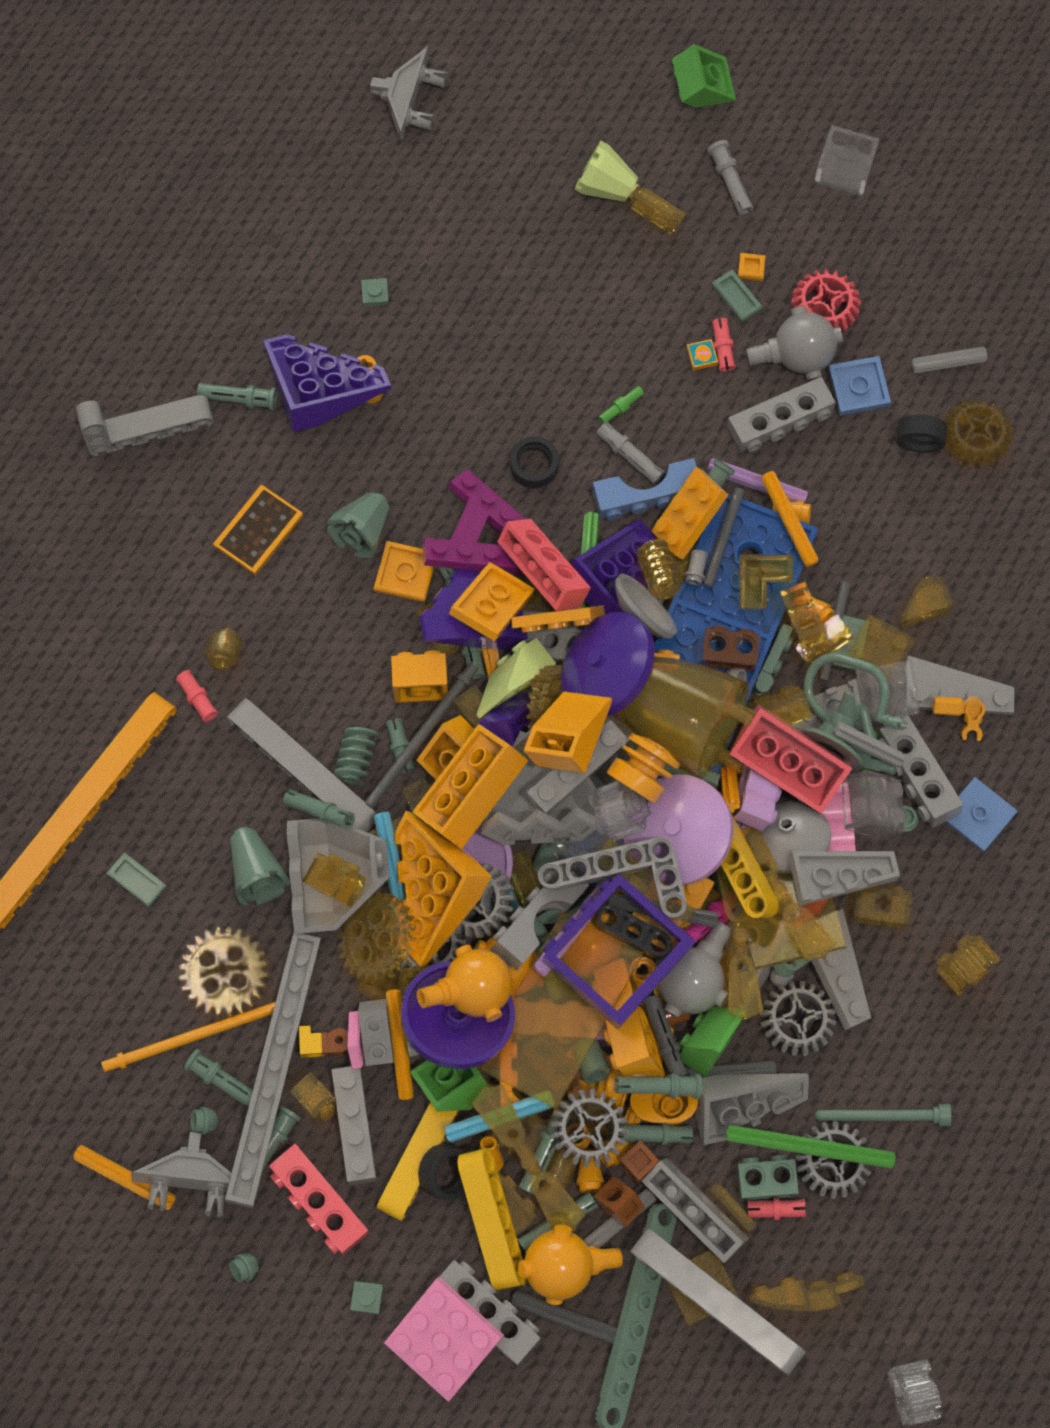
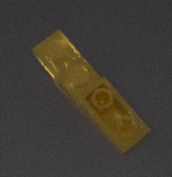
[747,1271,865,1313]

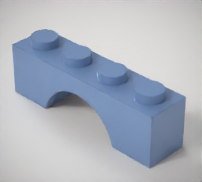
[592,458,697,521]

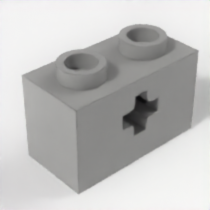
[358,999,394,1066]

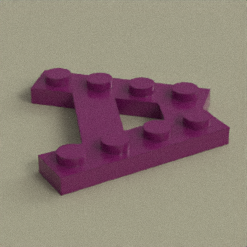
[422,469,525,575]

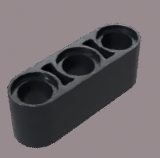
[595,905,672,961]

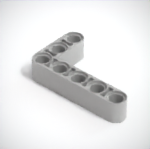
[76,395,214,456]
[538,837,688,920]

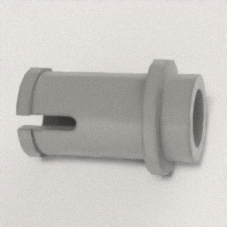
[684,550,708,586]

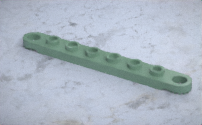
[595,1203,677,1428]

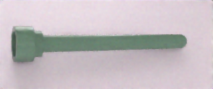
[815,1104,951,1126]

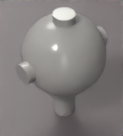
[747,306,843,380]
[655,922,733,1018]

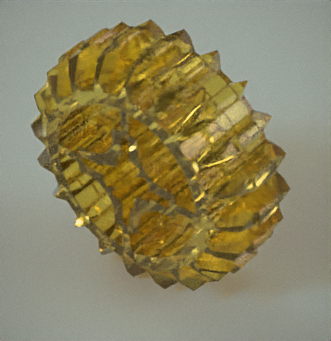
[945,398,1013,468]

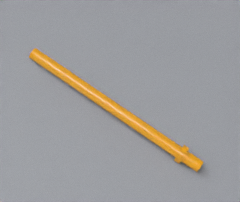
[101,1002,276,1072]

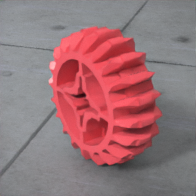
[791,269,861,332]

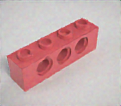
[497,519,591,611]
[269,1144,369,1256]

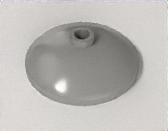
[615,574,677,638]
[748,801,831,874]

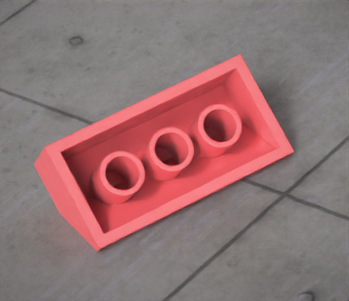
[729,704,852,814]

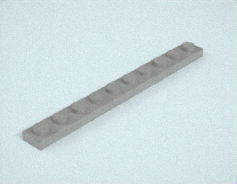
[225,933,321,1208]

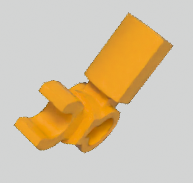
[932,696,985,741]

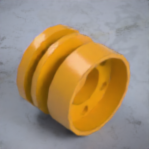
[606,732,681,804]

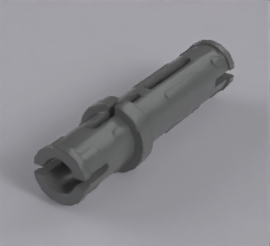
[642,995,688,1076]

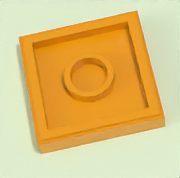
[374,541,434,603]

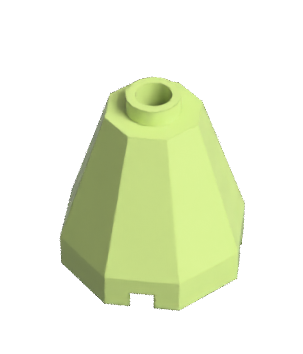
[575,141,640,202]

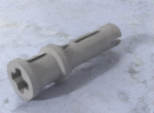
[707,140,754,215]

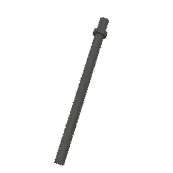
[365,662,479,809]

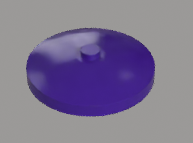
[561,612,655,716]
[401,961,515,1069]

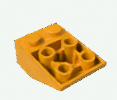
[523,692,613,773]

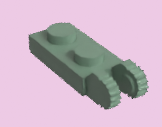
[752,624,794,698]

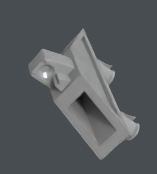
[370,46,448,143]
[131,1132,232,1217]

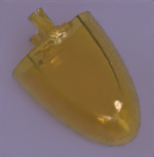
[616,656,756,779]

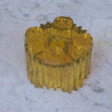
[936,934,1001,997]

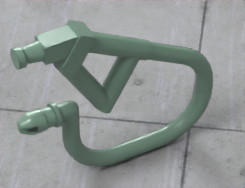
[803,653,908,775]

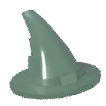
[799,691,864,772]

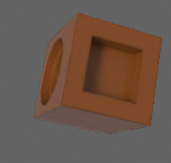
[618,1140,660,1186]
[594,1176,645,1228]

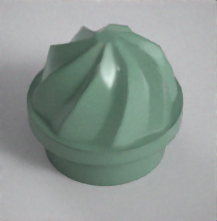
[190,1107,218,1135]
[229,1253,259,1282]

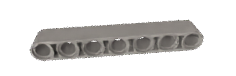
[226,698,377,832]
[630,1228,806,1376]

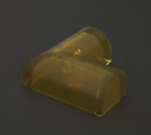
[739,554,793,610]

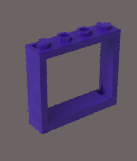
[542,874,696,1029]

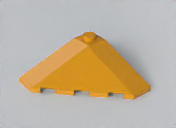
[394,811,492,967]

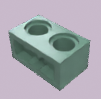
[736,1155,799,1201]

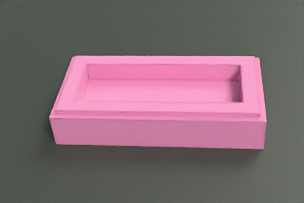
[348,1011,364,1069]

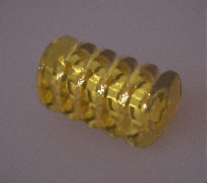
[637,539,682,599]

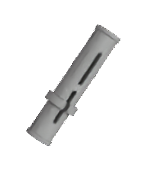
[596,422,665,485]

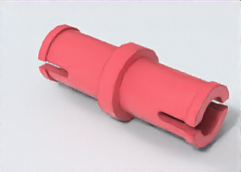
[712,318,736,372]
[176,670,218,722]
[748,1197,806,1220]

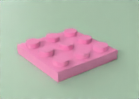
[384,1277,504,1402]

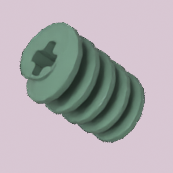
[333,727,378,787]

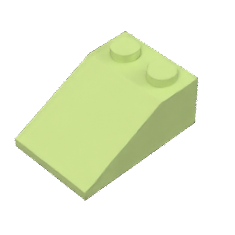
[476,638,556,719]

